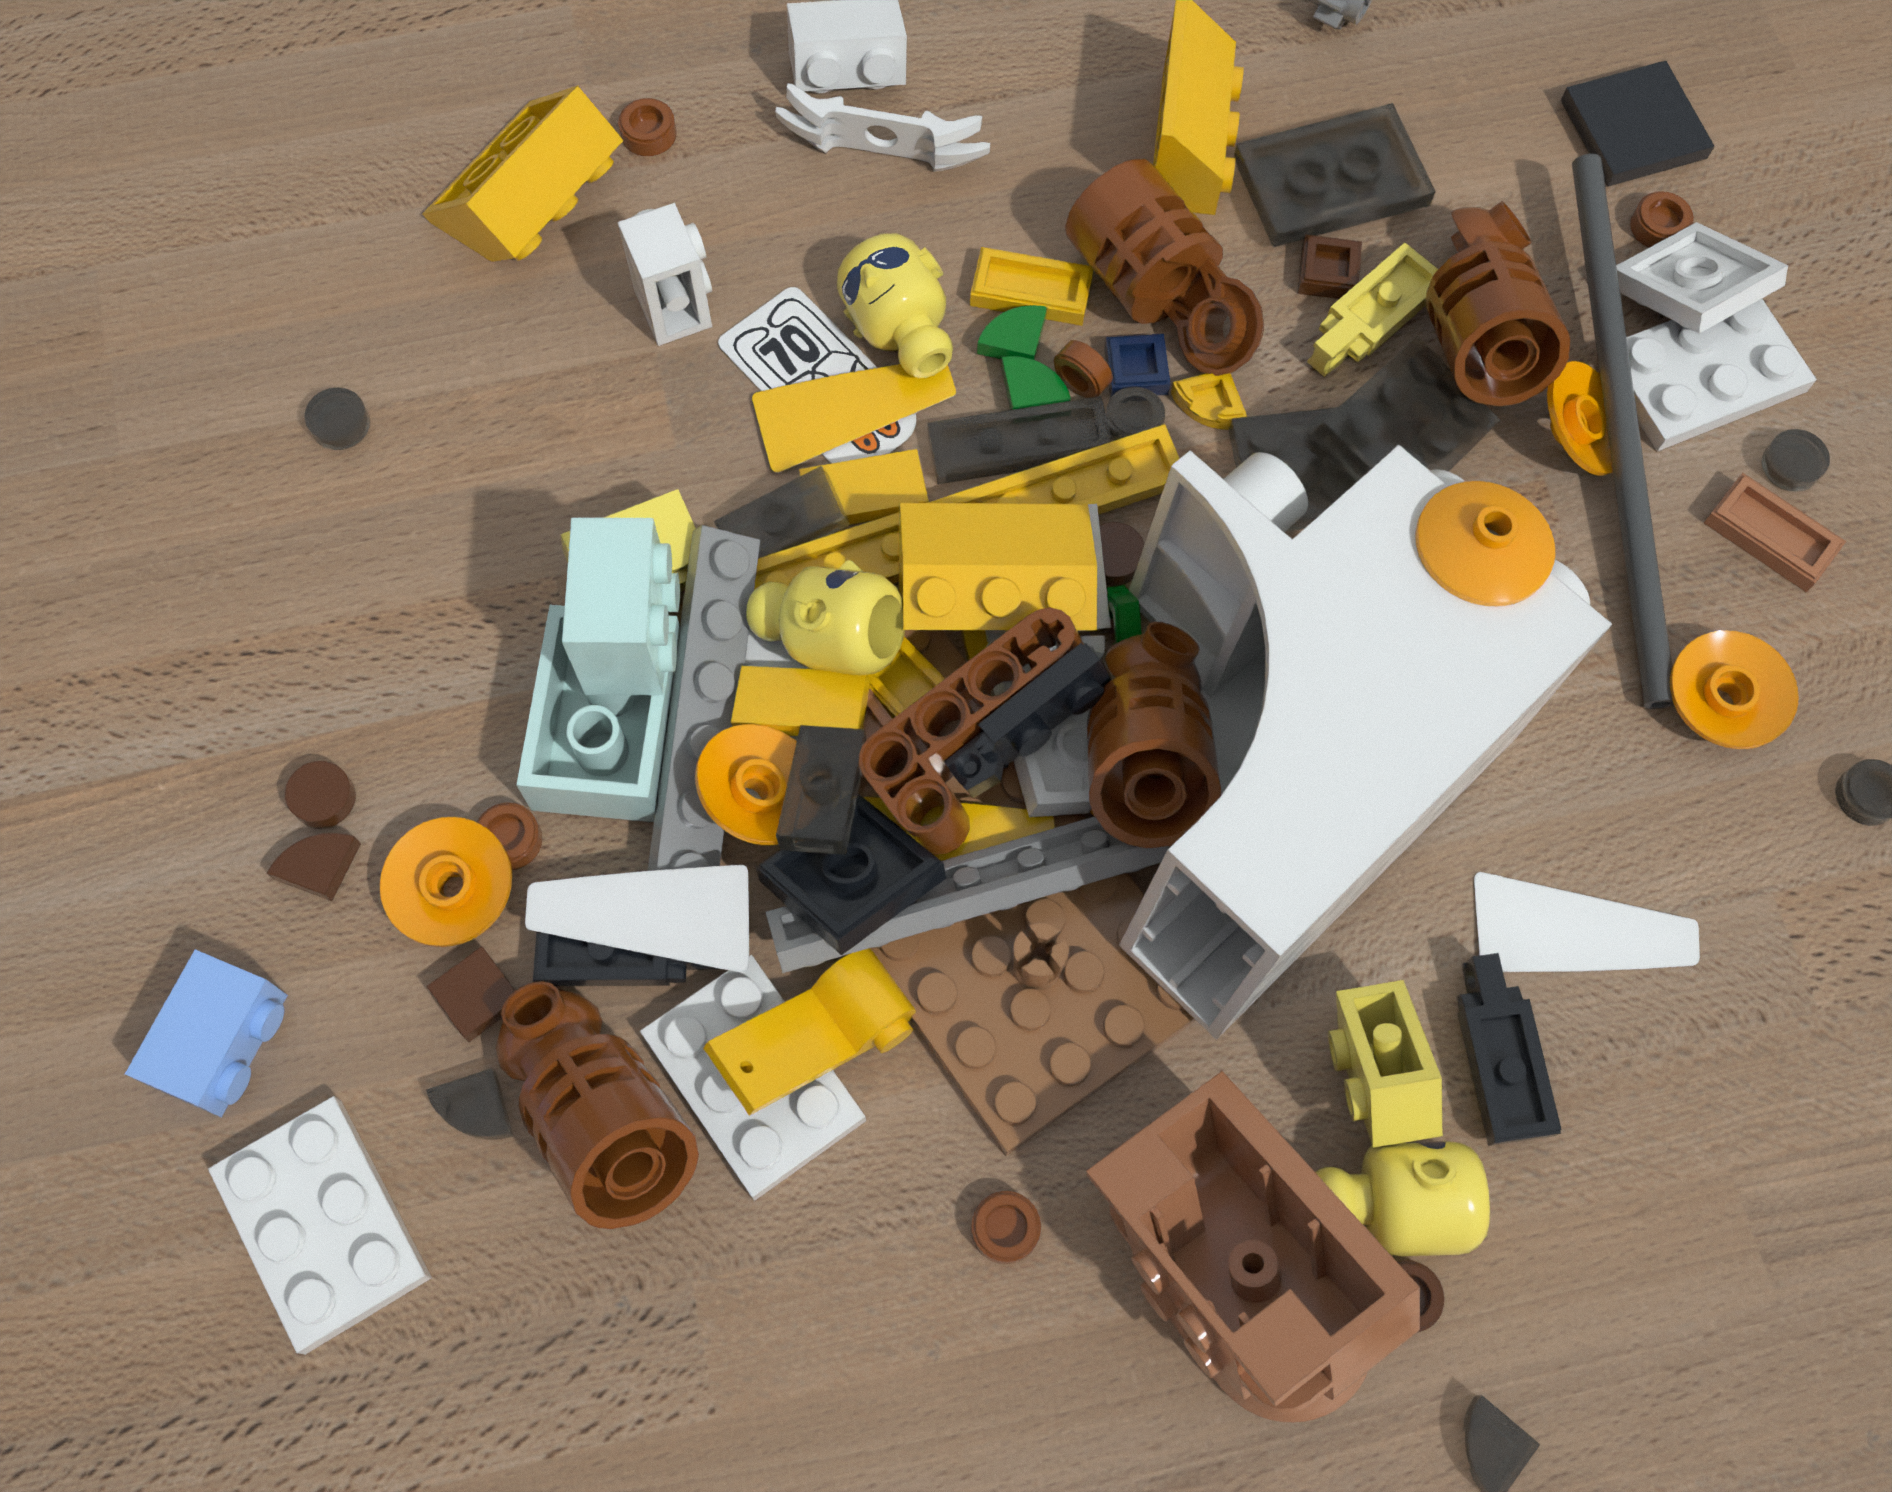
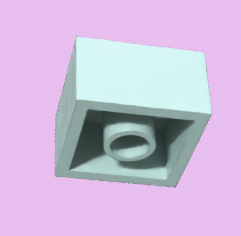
[562,518,680,695]

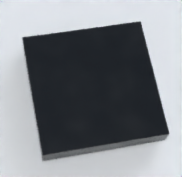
[1561,60,1715,187]
[755,794,946,956]

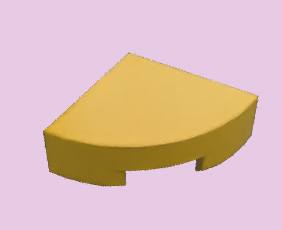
[1171,373,1248,430]

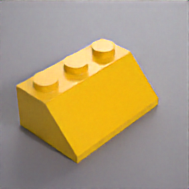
[1153,0,1244,215]
[422,85,624,262]
[899,503,1097,630]

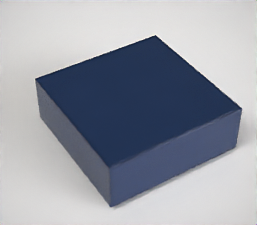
[1104,334,1171,398]

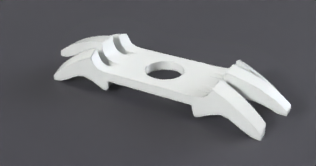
[775,83,991,172]

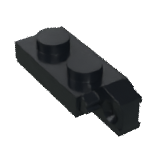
[944,643,1111,798]
[533,931,720,986]
[1457,953,1562,1146]

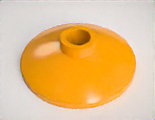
[1547,361,1613,476]
[1415,481,1555,607]
[1670,630,1799,749]
[695,724,824,845]
[380,817,512,947]

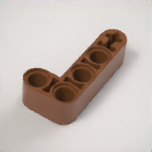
[859,608,1084,855]

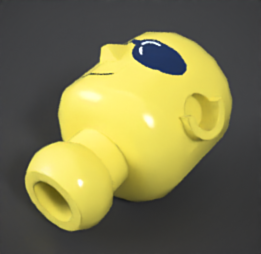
[837,233,953,378]
[746,560,905,675]
[1315,1141,1490,1256]

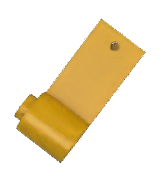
[703,948,916,1116]

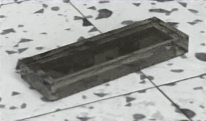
[927,396,1112,484]

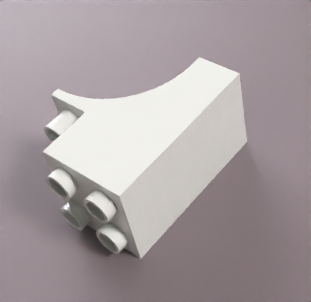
[1119,445,1612,1040]

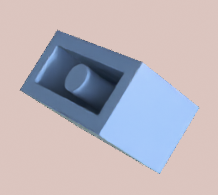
[125,949,288,1118]

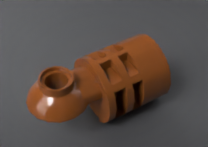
[1065,159,1264,376]
[1426,201,1570,406]
[1087,622,1221,848]
[496,981,699,1229]

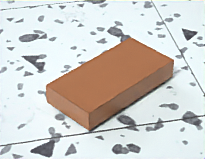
[1703,473,1846,592]

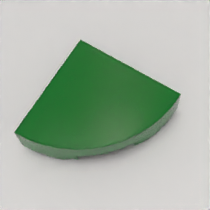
[977,305,1047,360]
[1001,356,1071,418]
[1106,585,1142,646]

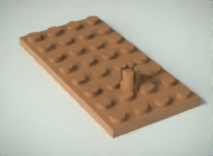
[786,630,1196,1156]

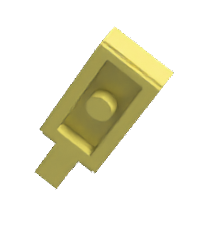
[1307,243,1438,377]

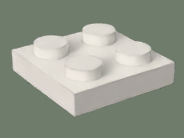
[1616,222,1788,334]

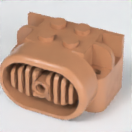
[1086,1071,1420,1423]

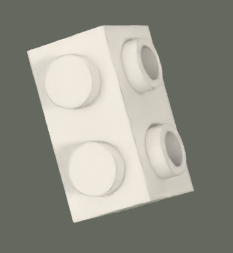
[787,0,907,93]
[618,203,712,346]

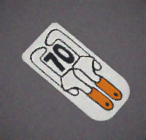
[718,287,916,463]

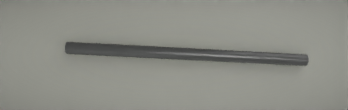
[1572,154,1674,709]

